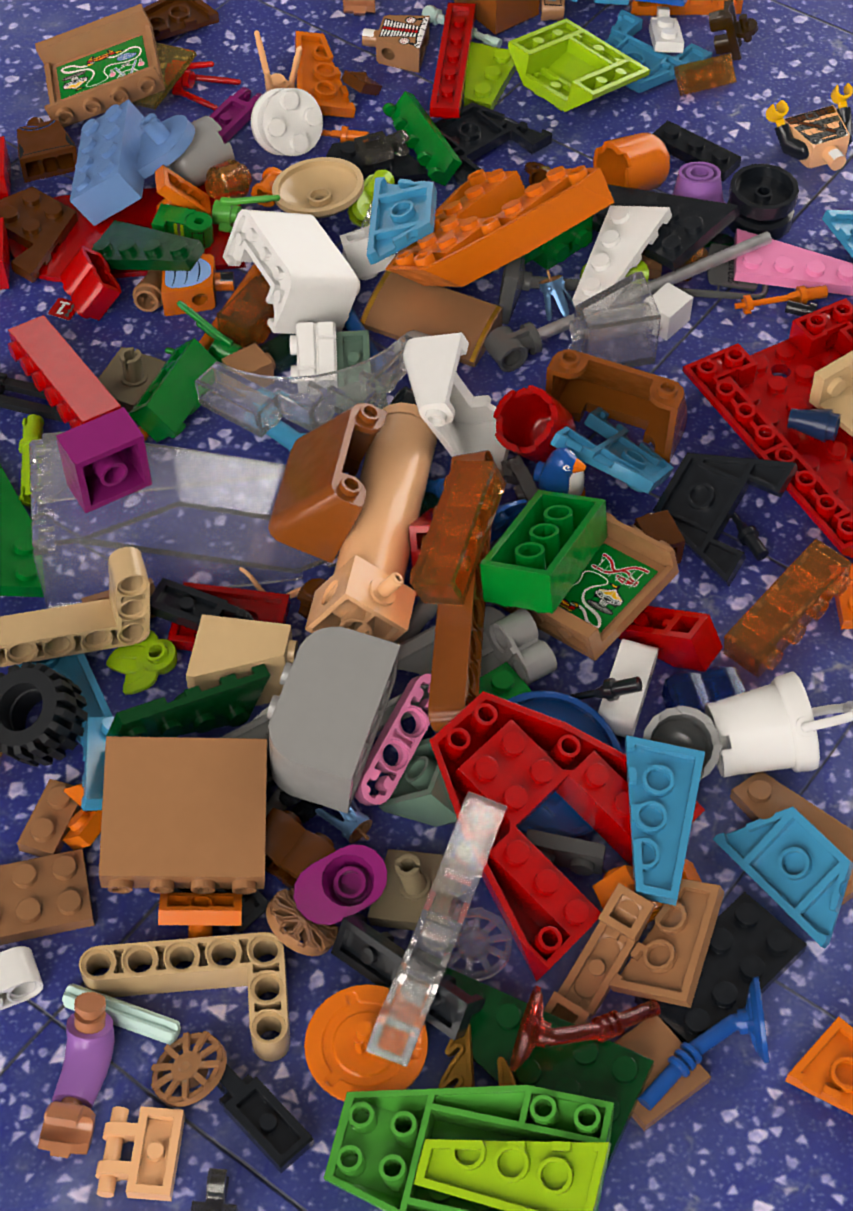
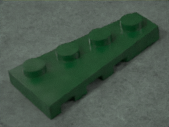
[107,664,271,737]

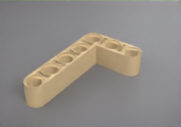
[0,547,150,667]
[79,932,290,1062]

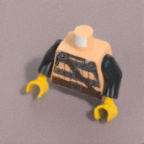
[766,83,853,171]

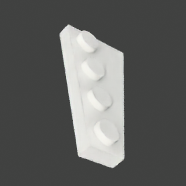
[572,205,672,310]

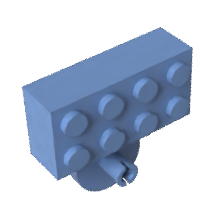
[70,99,195,226]

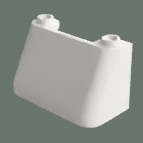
[403,332,509,481]

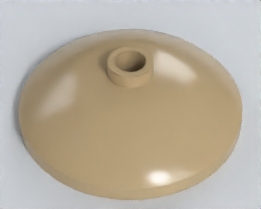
[272,157,364,219]

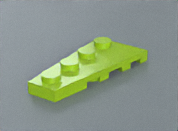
[413,1139,611,1211]

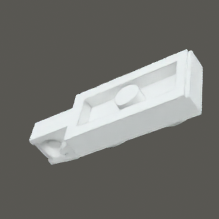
[649,6,684,53]

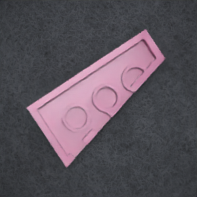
[734,229,853,296]

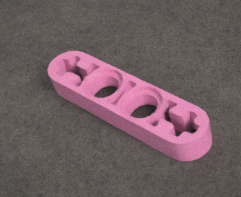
[354,674,431,806]

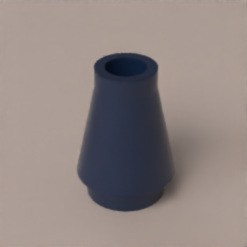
[787,408,841,443]

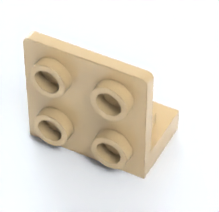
[809,351,853,437]

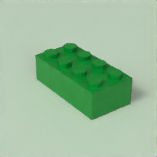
[480,489,608,614]

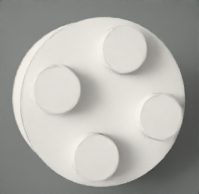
[251,88,323,156]

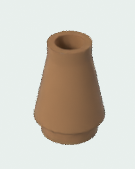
[132,270,163,312]

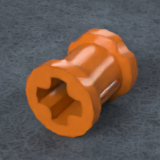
[251,167,282,207]

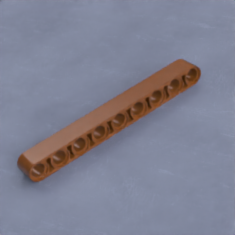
[428,450,495,732]

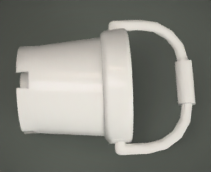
[705,672,853,778]

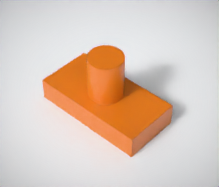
[155,165,212,216]
[158,893,242,938]

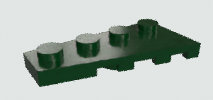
[92,220,205,271]

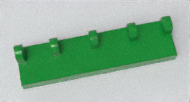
[382,91,462,186]

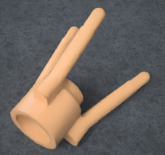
[254,30,302,92]

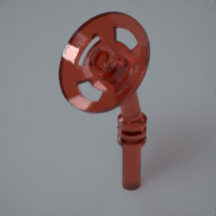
[510,985,661,1072]

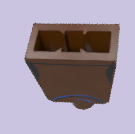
[17,117,77,183]

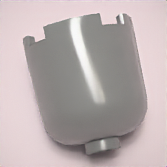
[166,115,235,187]
[643,705,722,780]

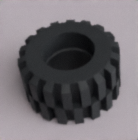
[0,662,88,767]

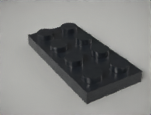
[634,892,807,1043]

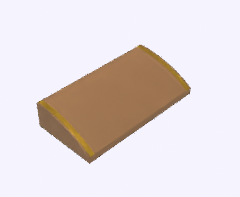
[360,269,503,367]

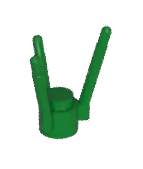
[165,301,243,371]

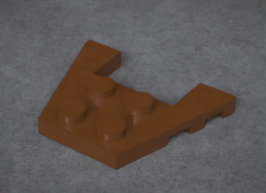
[0,186,78,283]

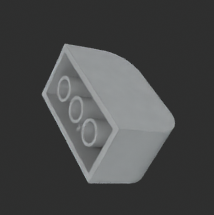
[266,627,401,814]

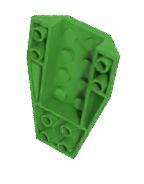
[324,1085,614,1211]

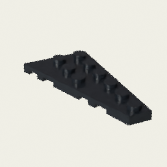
[592,184,740,271]

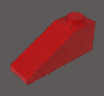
[618,606,723,672]

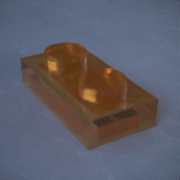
[674,53,737,96]

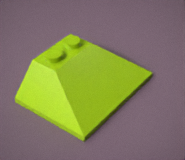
[508,18,650,112]

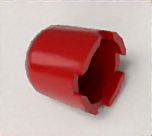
[493,385,576,463]

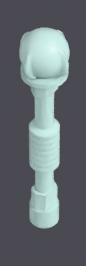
[421,5,502,48]

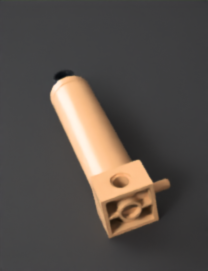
[305,386,438,642]

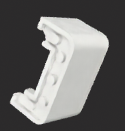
[222,209,360,334]

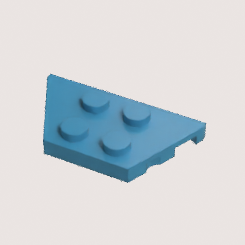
[366,177,437,265]
[713,807,853,949]

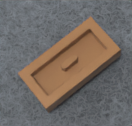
[17,779,82,857]

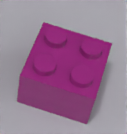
[56,407,152,513]

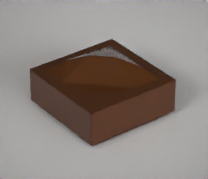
[341,70,382,96]

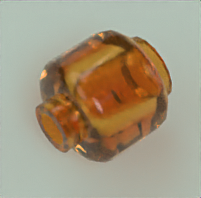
[205,159,252,200]

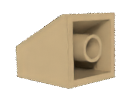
[186,614,298,706]

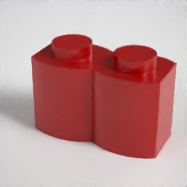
[60,246,121,321]

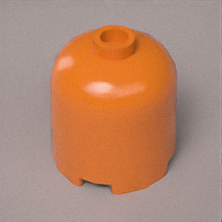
[593,132,670,191]

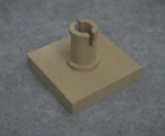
[98,347,166,413]
[367,849,467,935]

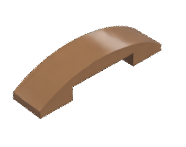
[543,883,656,1029]

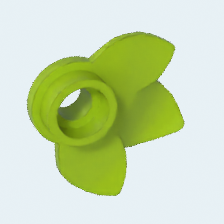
[106,630,177,695]

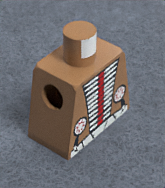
[362,15,430,73]

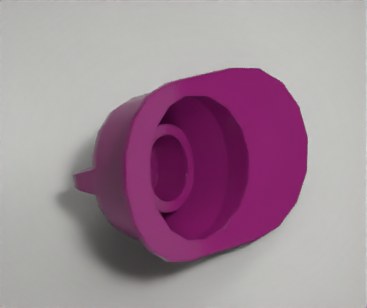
[293,844,388,925]

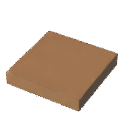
[614,1012,711,1131]

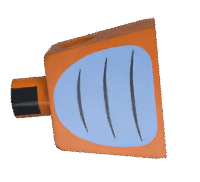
[161,254,235,316]

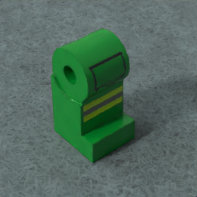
[151,203,214,249]

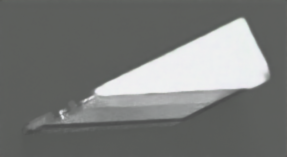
[29,431,360,609]

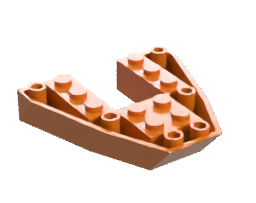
[385,165,615,287]

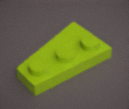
[464,41,516,110]

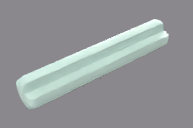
[62,983,181,1045]

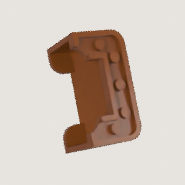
[545,349,688,463]
[268,403,387,563]

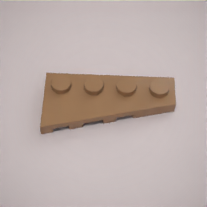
[730,772,853,906]

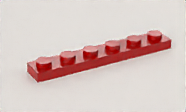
[429,2,476,119]

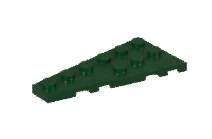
[424,957,654,1174]

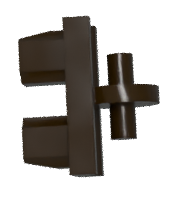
[709,0,758,61]

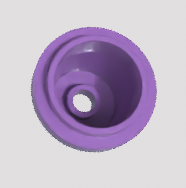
[672,162,726,203]

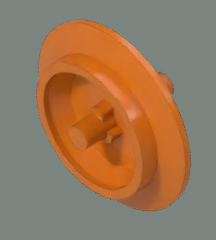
[304,984,428,1102]

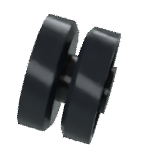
[727,164,799,240]

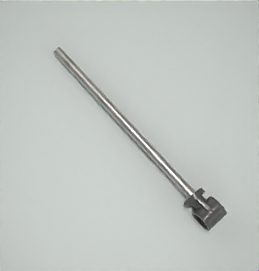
[484,231,772,372]

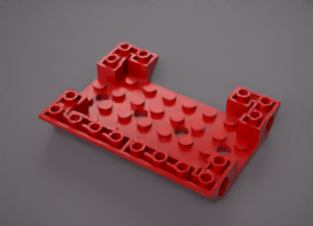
[682,298,853,558]

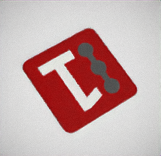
[48,298,76,320]

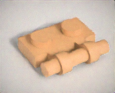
[95,1106,185,1202]

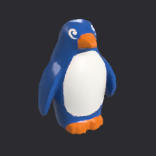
[533,448,586,496]

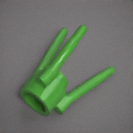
[212,195,280,233]

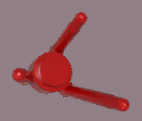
[166,61,241,111]

